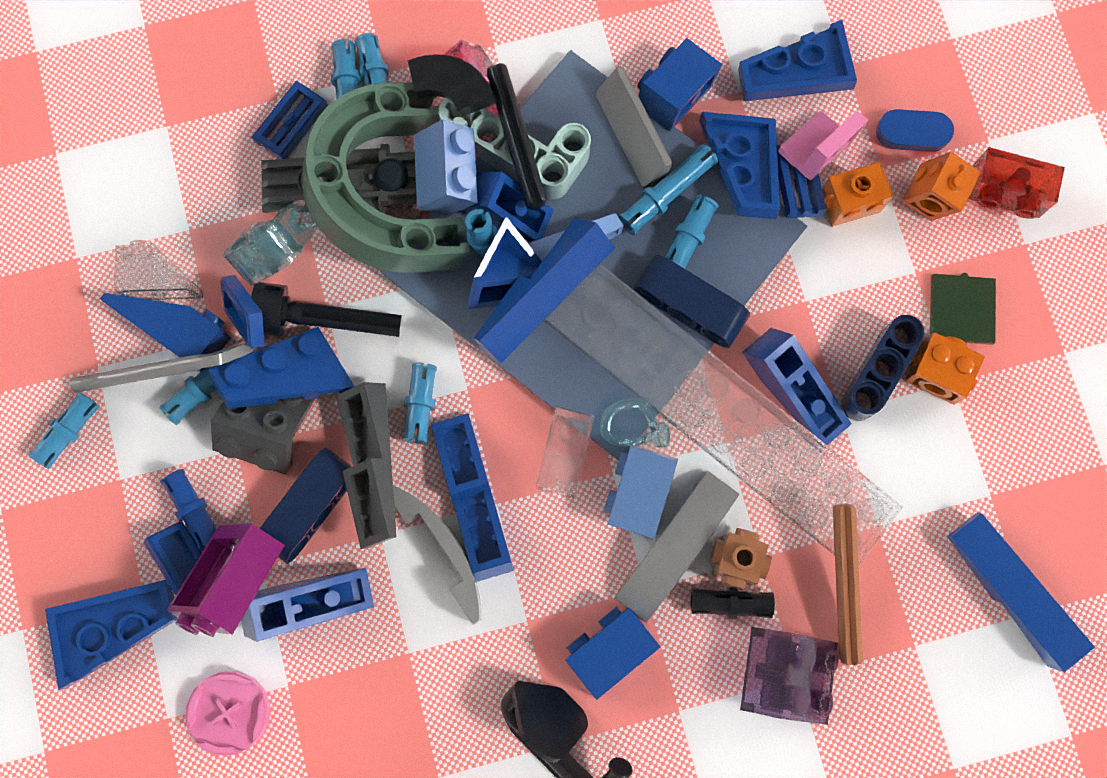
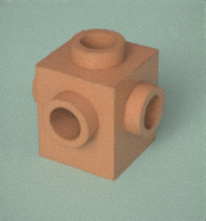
[710,528,772,590]

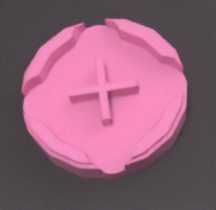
[186,671,270,755]

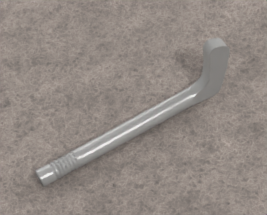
[70,340,258,393]

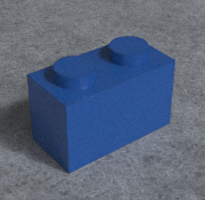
[637,38,722,131]
[565,607,661,700]

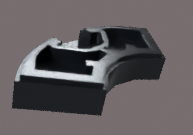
[407,54,498,117]

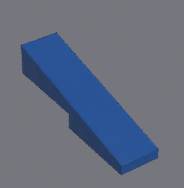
[473,217,615,363]
[431,413,514,582]
[947,512,1095,673]

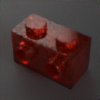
[968,147,1065,219]

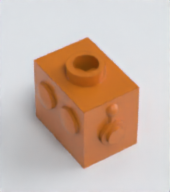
[902,151,981,221]
[822,162,893,227]
[904,332,985,405]

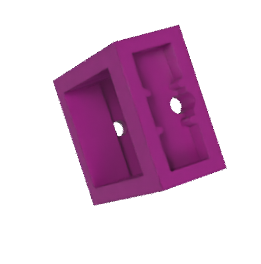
[166,523,285,637]

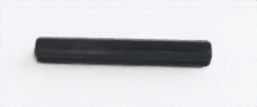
[487,63,547,210]

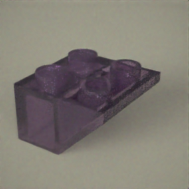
[740,627,838,725]

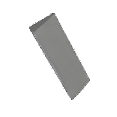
[596,66,672,188]

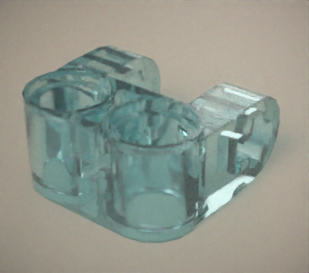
[223,200,318,286]

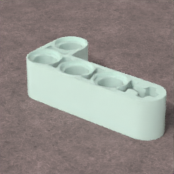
[439,98,591,200]

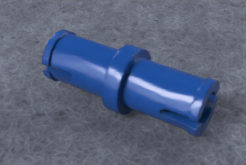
[160,469,217,550]

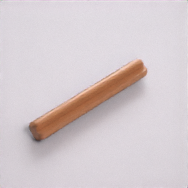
[833,503,863,665]

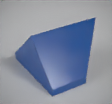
[467,217,542,309]

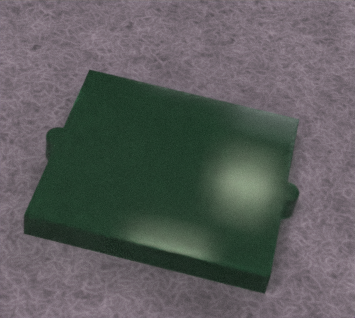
[930,272,996,345]

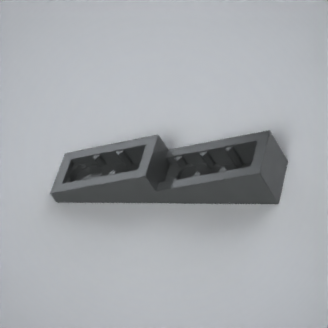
[337,382,397,549]

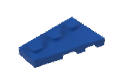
[738,20,857,102]
[699,111,780,219]
[209,327,355,409]
[45,580,178,690]

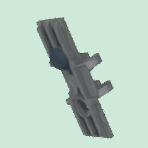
[261,144,417,213]

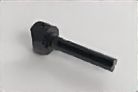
[251,282,402,337]

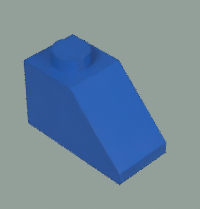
[463,171,554,242]

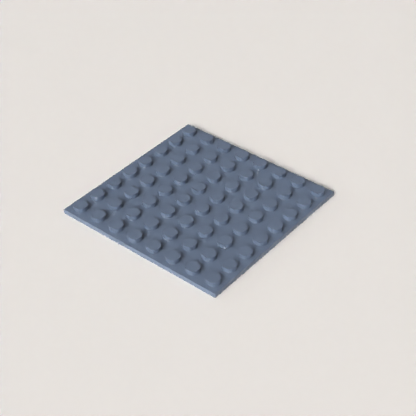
[380,50,807,460]

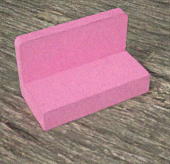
[778,111,868,181]

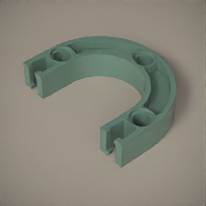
[301,82,470,273]

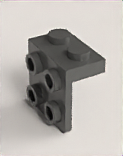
[210,397,315,475]

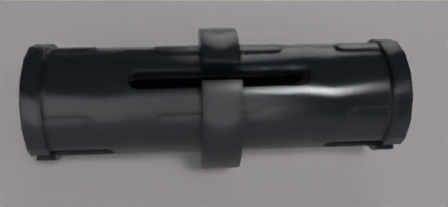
[690,587,775,620]

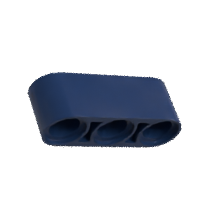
[634,255,750,348]
[841,315,925,421]
[260,448,353,564]

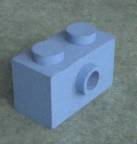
[414,119,478,216]
[604,445,678,539]

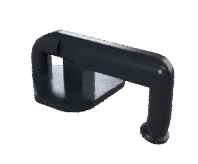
[501,681,633,778]

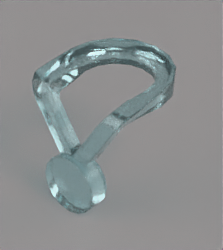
[599,398,670,448]

